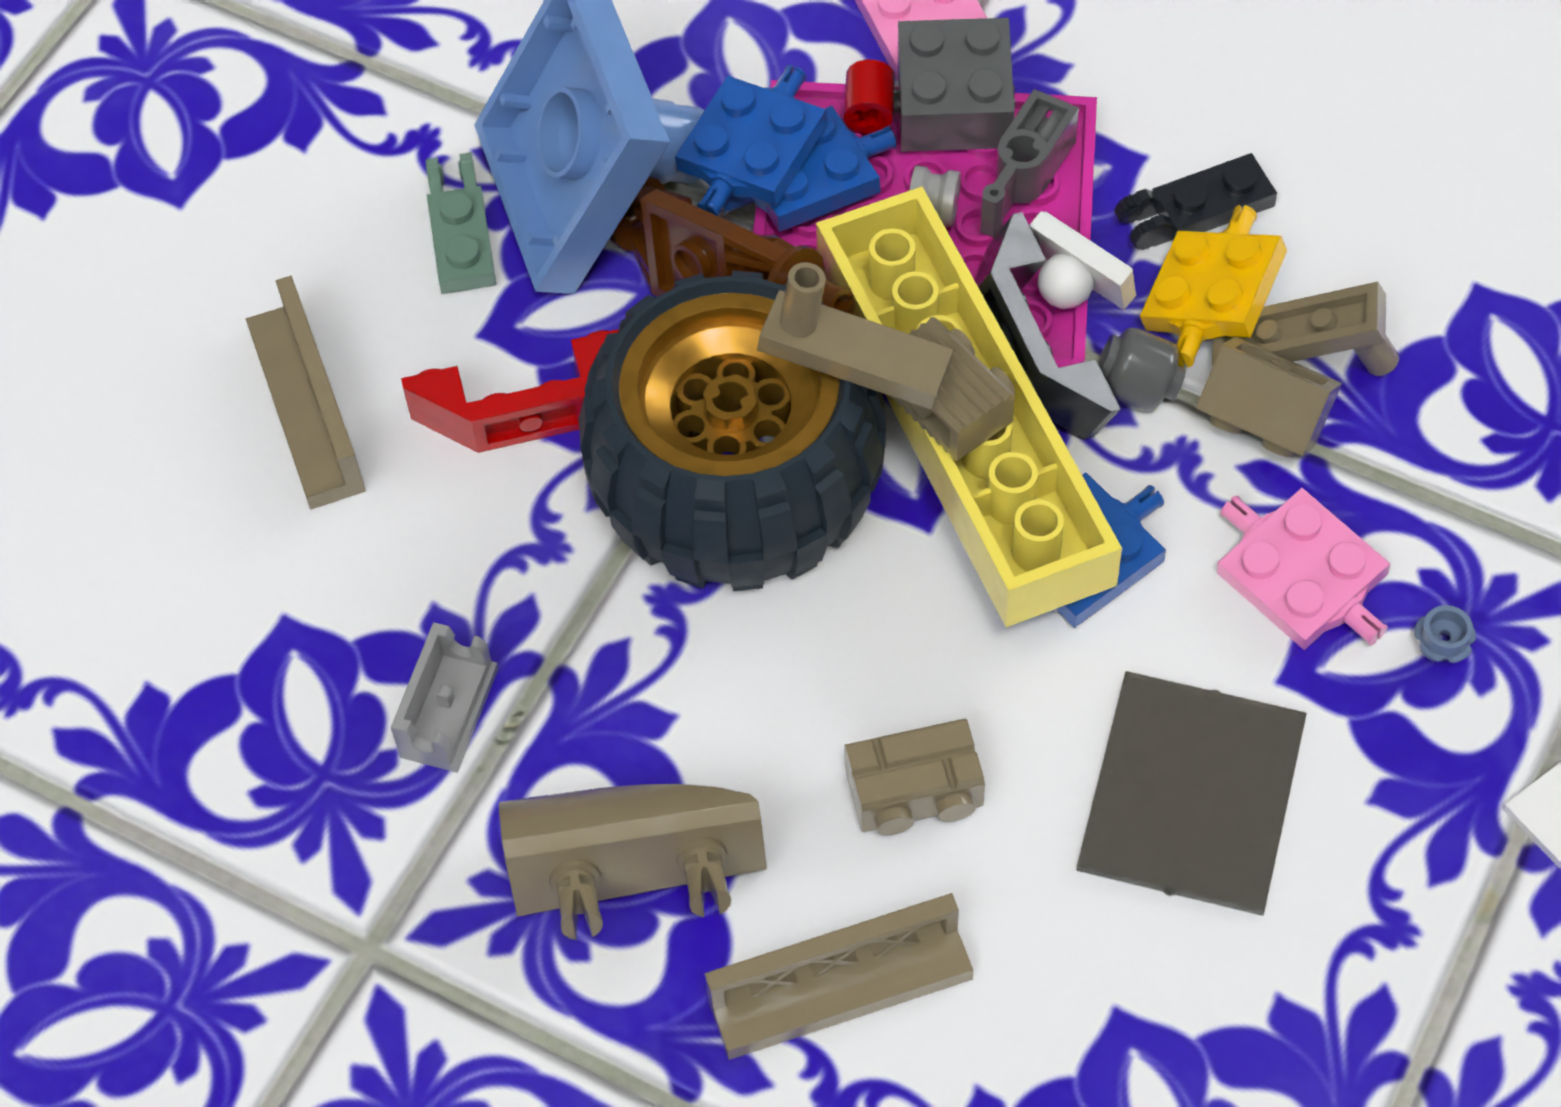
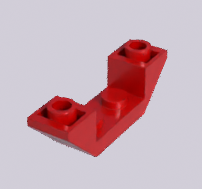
[401,329,619,453]

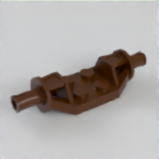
[610,176,854,314]

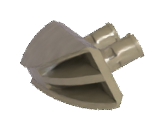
[499,784,767,940]

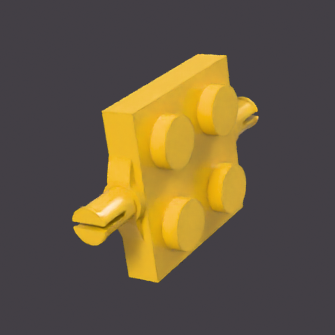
[1140,205,1287,367]

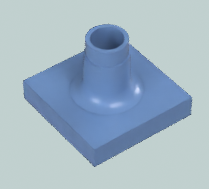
[474,0,704,294]

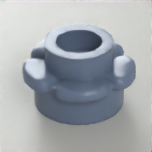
[1414,605,1476,663]

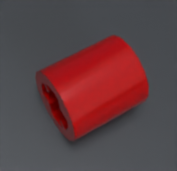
[844,59,895,134]

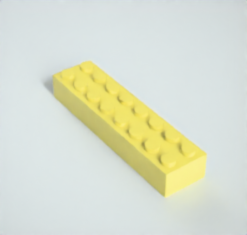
[816,187,1122,627]

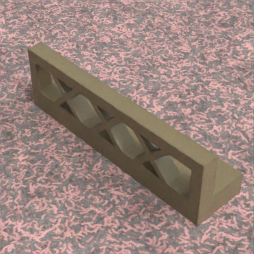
[245,275,366,510]
[705,893,973,1060]

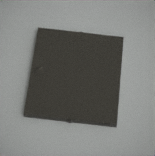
[1076,671,1307,916]

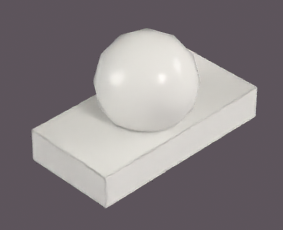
[1029,211,1136,310]

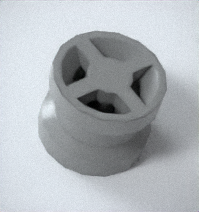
[910,165,961,227]

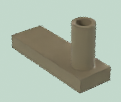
[757,262,954,410]
[1212,281,1399,376]

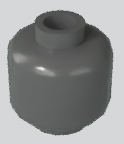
[1098,327,1186,411]

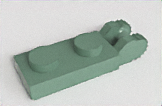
[425,152,497,294]

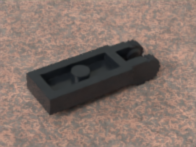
[1114,153,1277,250]

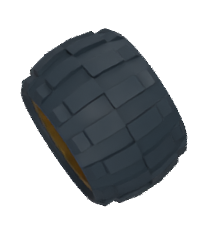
[579,271,886,591]

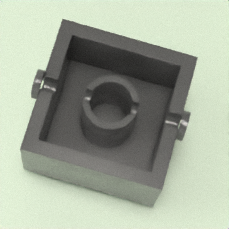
[894,18,1015,152]

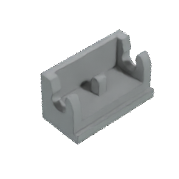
[390,622,499,773]

